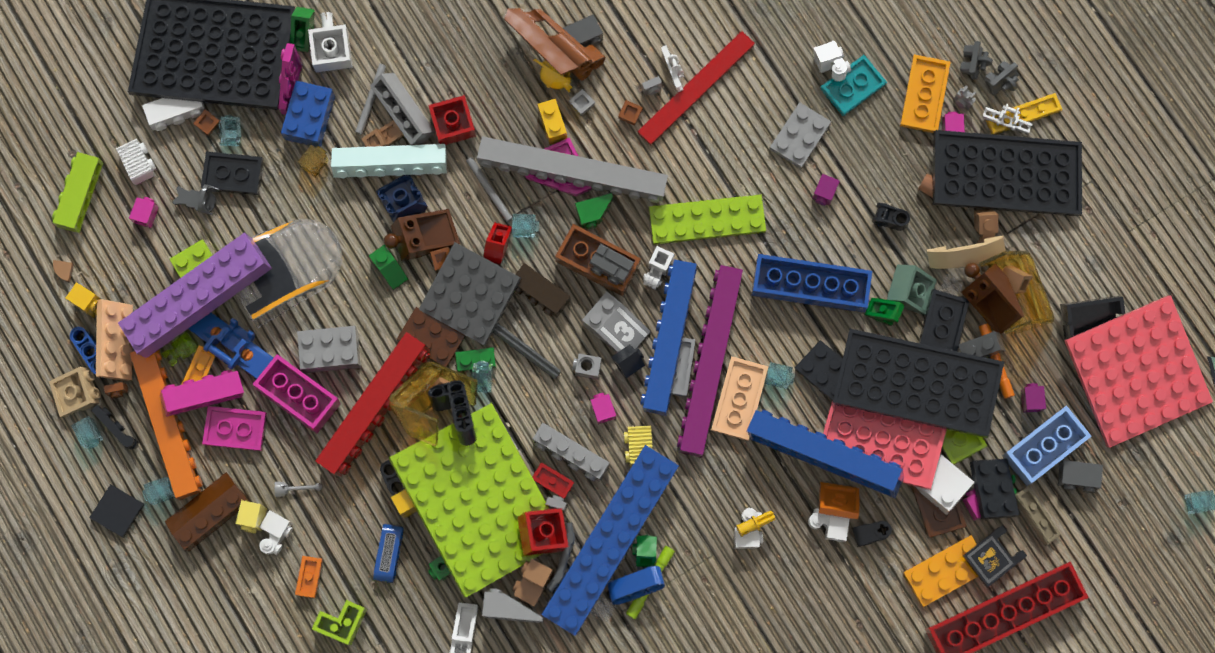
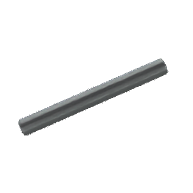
[493,323,561,379]

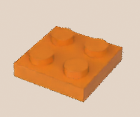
[819,482,859,519]

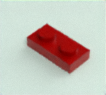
[532,462,575,500]

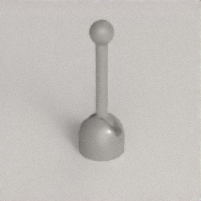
[274,481,322,497]

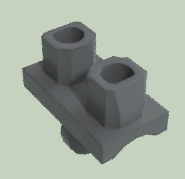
[960,41,993,80]
[985,61,1019,96]

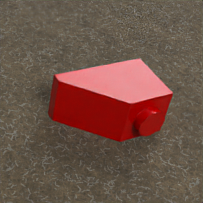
[483,222,512,264]

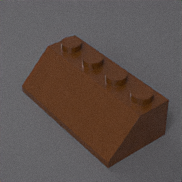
[165,472,251,552]

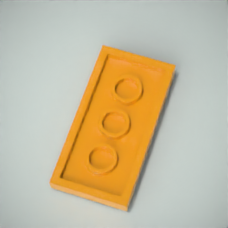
[900,54,951,133]
[903,535,978,607]

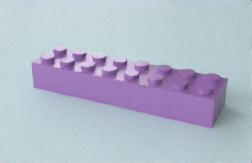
[118,233,272,358]

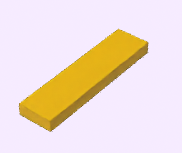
[985,93,1063,135]

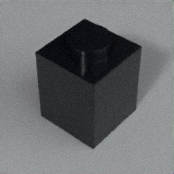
[611,344,645,378]

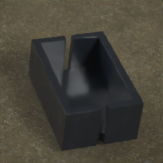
[1060,296,1125,340]

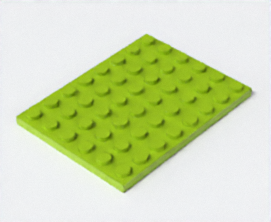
[388,403,549,598]

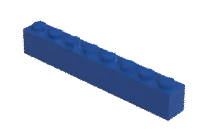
[640,259,697,416]

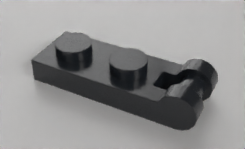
[91,405,138,450]

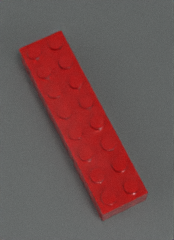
[315,332,430,477]
[925,561,1089,653]

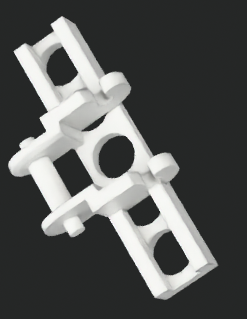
[661,45,684,92]
[982,104,1032,134]

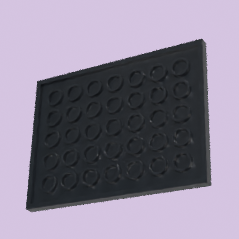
[128,0,295,110]

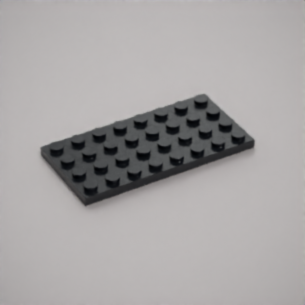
[933,130,1082,216]
[833,329,1004,438]

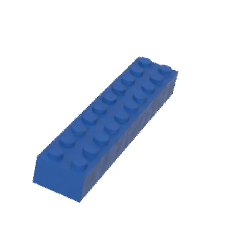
[541,445,679,636]

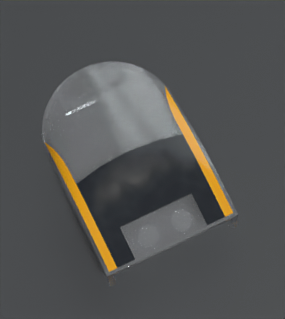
[236,219,343,328]

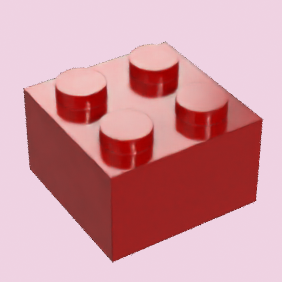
[428,95,476,145]
[517,508,569,556]

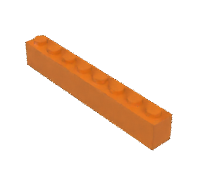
[130,350,203,500]

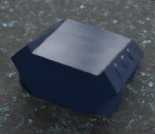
[376,175,428,223]

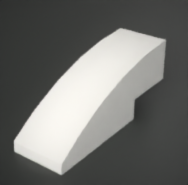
[450,602,478,653]

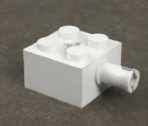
[308,12,353,72]

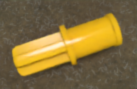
[736,511,775,537]

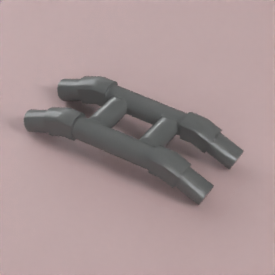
[545,523,575,593]

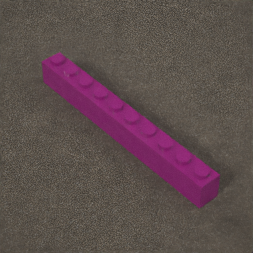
[677,265,743,458]

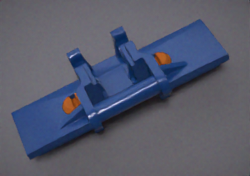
[188,312,273,379]

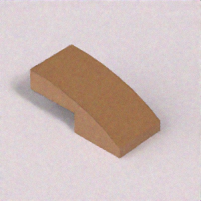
[362,120,404,147]

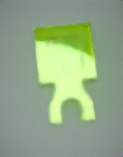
[162,332,198,366]

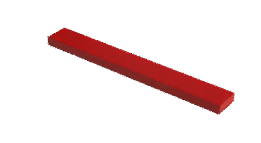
[637,31,755,146]

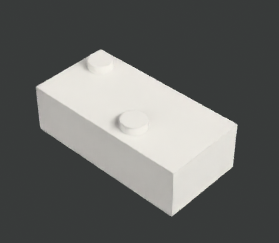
[914,454,974,515]

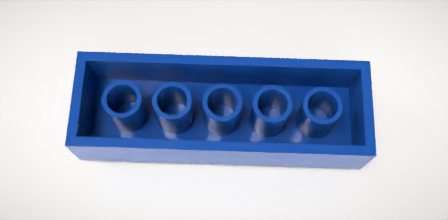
[751,254,872,313]

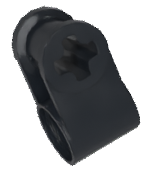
[872,203,910,231]
[852,521,892,547]

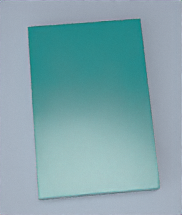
[820,55,888,117]

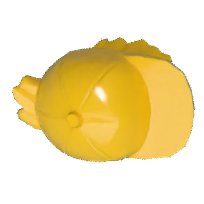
[533,59,572,93]

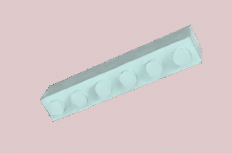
[331,144,447,178]

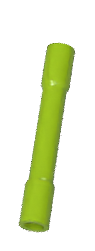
[625,545,675,620]

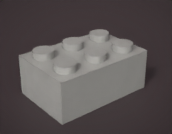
[297,326,361,373]

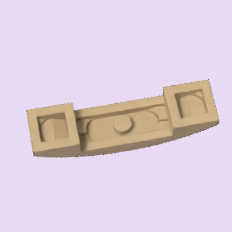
[927,236,1006,269]

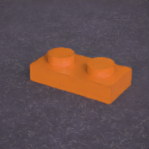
[295,556,323,598]

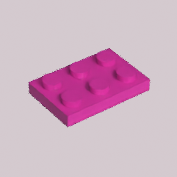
[202,406,267,451]

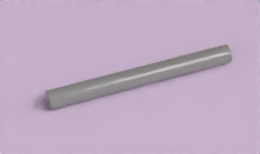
[355,64,386,135]
[466,157,513,222]

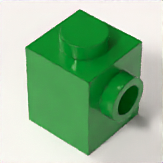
[632,535,657,567]
[428,556,451,582]

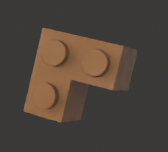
[512,558,553,608]

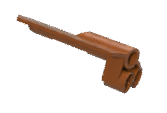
[504,8,606,81]

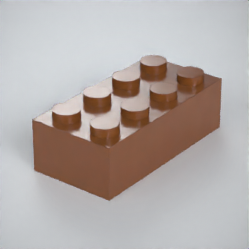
[555,224,641,297]

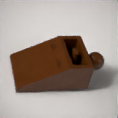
[383,209,460,261]
[961,263,1024,334]

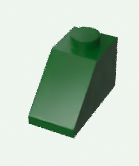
[290,7,315,52]
[575,193,613,230]
[369,245,409,290]

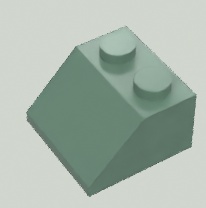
[887,264,937,315]

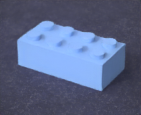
[1002,406,1091,486]

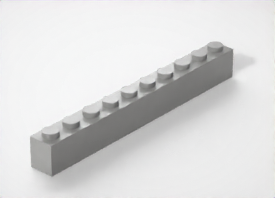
[477,136,668,203]

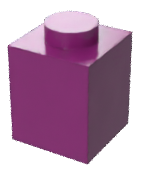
[812,173,840,206]
[1021,383,1046,413]

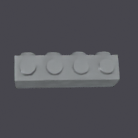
[370,73,435,145]
[533,423,610,482]

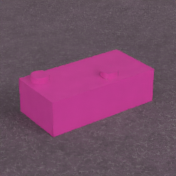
[253,354,341,434]

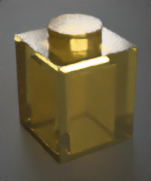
[298,145,329,178]

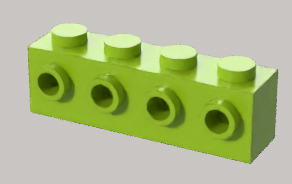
[52,152,103,233]

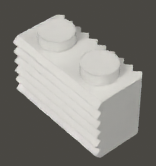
[116,139,156,185]

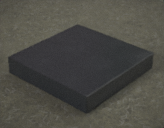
[89,484,145,538]

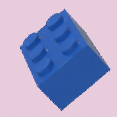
[281,81,335,148]

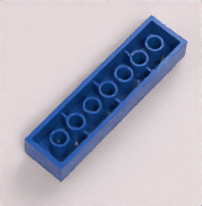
[747,410,904,498]

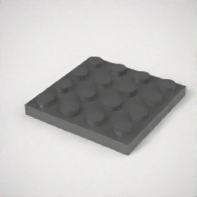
[419,242,522,346]

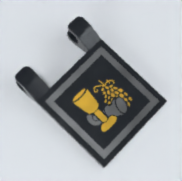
[963,525,1027,588]

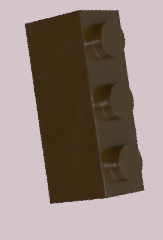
[515,263,571,318]

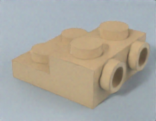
[49,367,101,417]

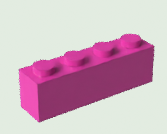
[160,370,244,417]

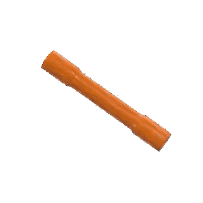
[979,323,1015,399]

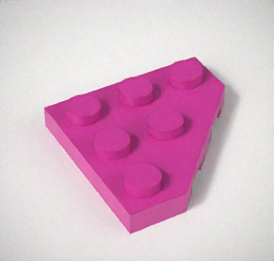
[279,43,303,115]
[525,138,592,196]

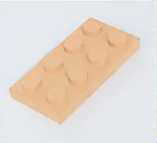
[96,299,133,381]
[711,356,768,441]

